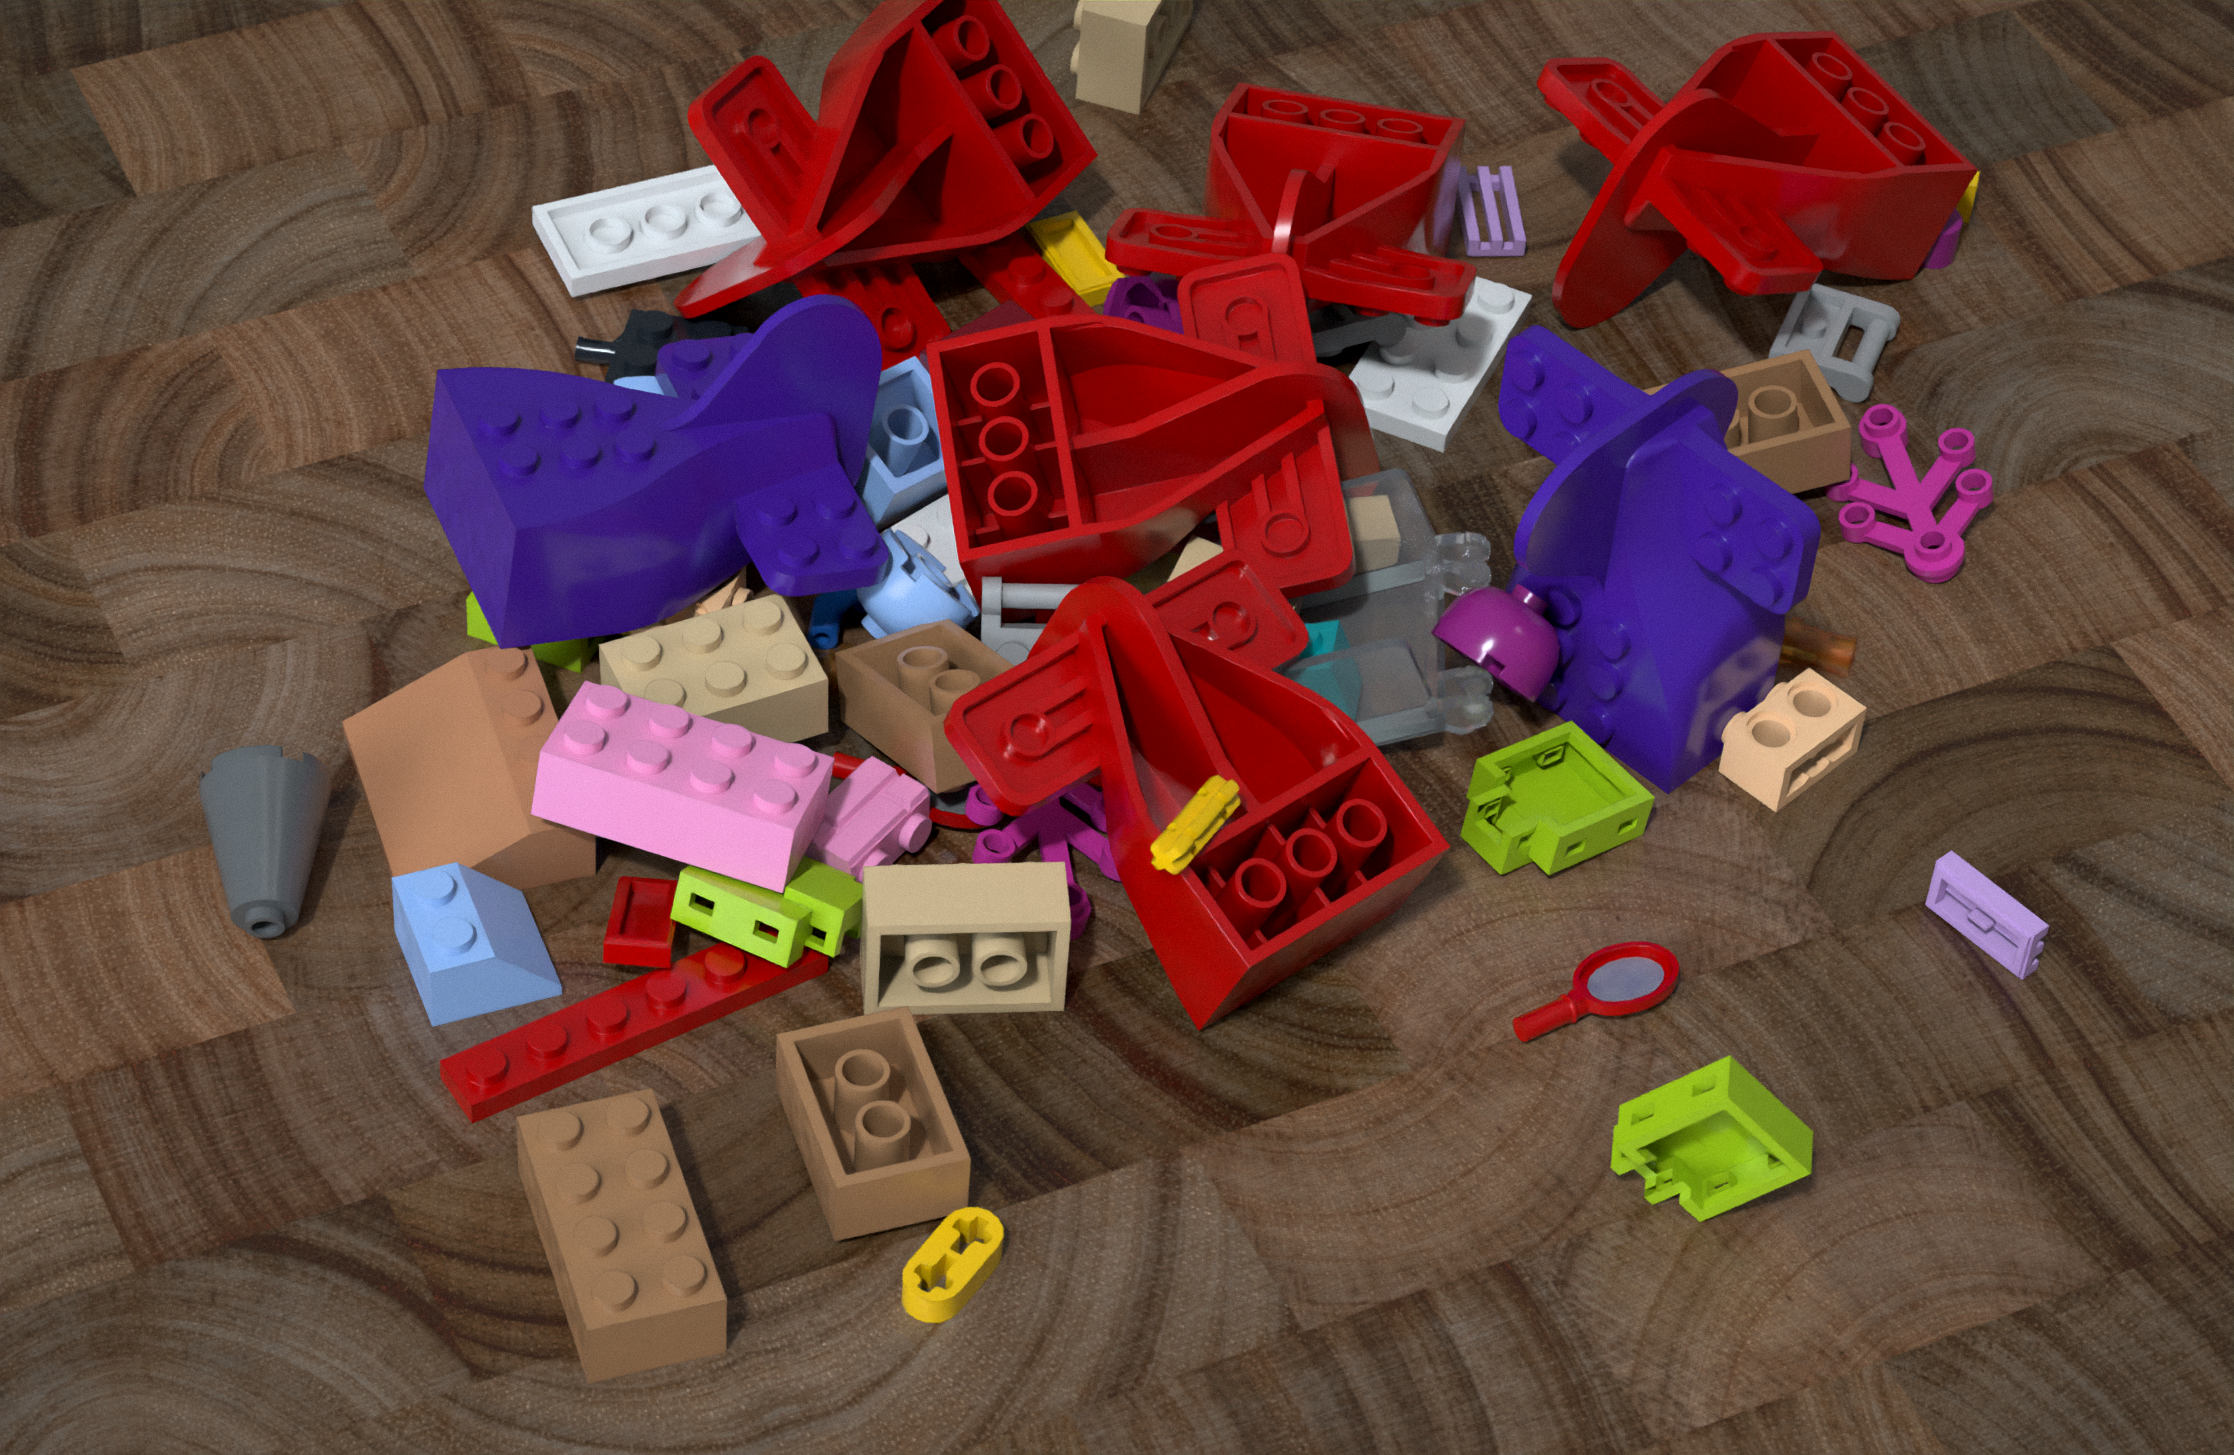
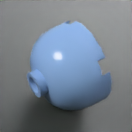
[856,527,981,639]

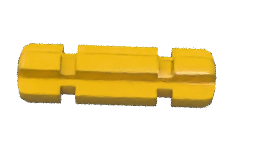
[1151,775,1240,875]

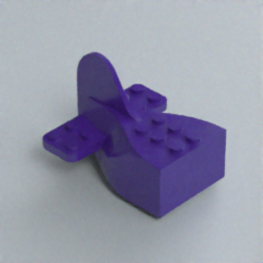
[424,294,889,649]
[1498,325,1821,794]

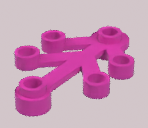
[1824,404,1994,583]
[965,783,1121,941]

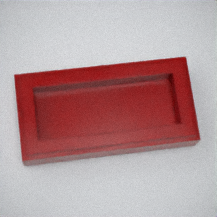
[603,876,680,968]

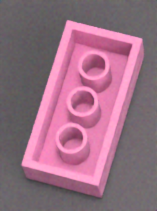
[531,681,835,893]

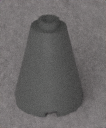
[199,745,332,938]

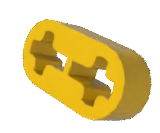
[902,1207,1003,1323]

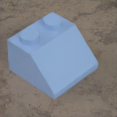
[854,356,948,531]
[392,862,562,1027]

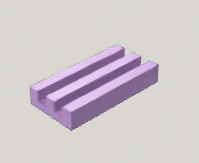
[1456,166,1526,257]
[1925,850,2049,980]

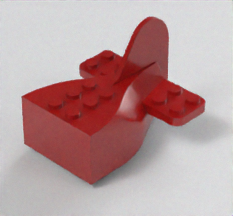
[673,0,1098,372]
[1536,31,1978,328]
[1105,82,1477,327]
[925,252,1380,623]
[943,549,1450,1031]

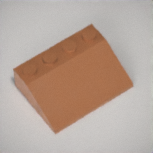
[342,645,596,890]

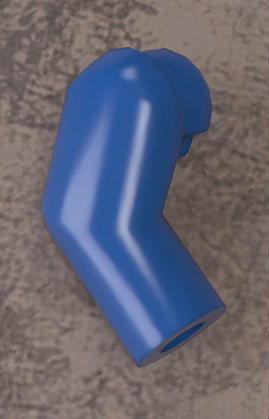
[807,589,867,650]

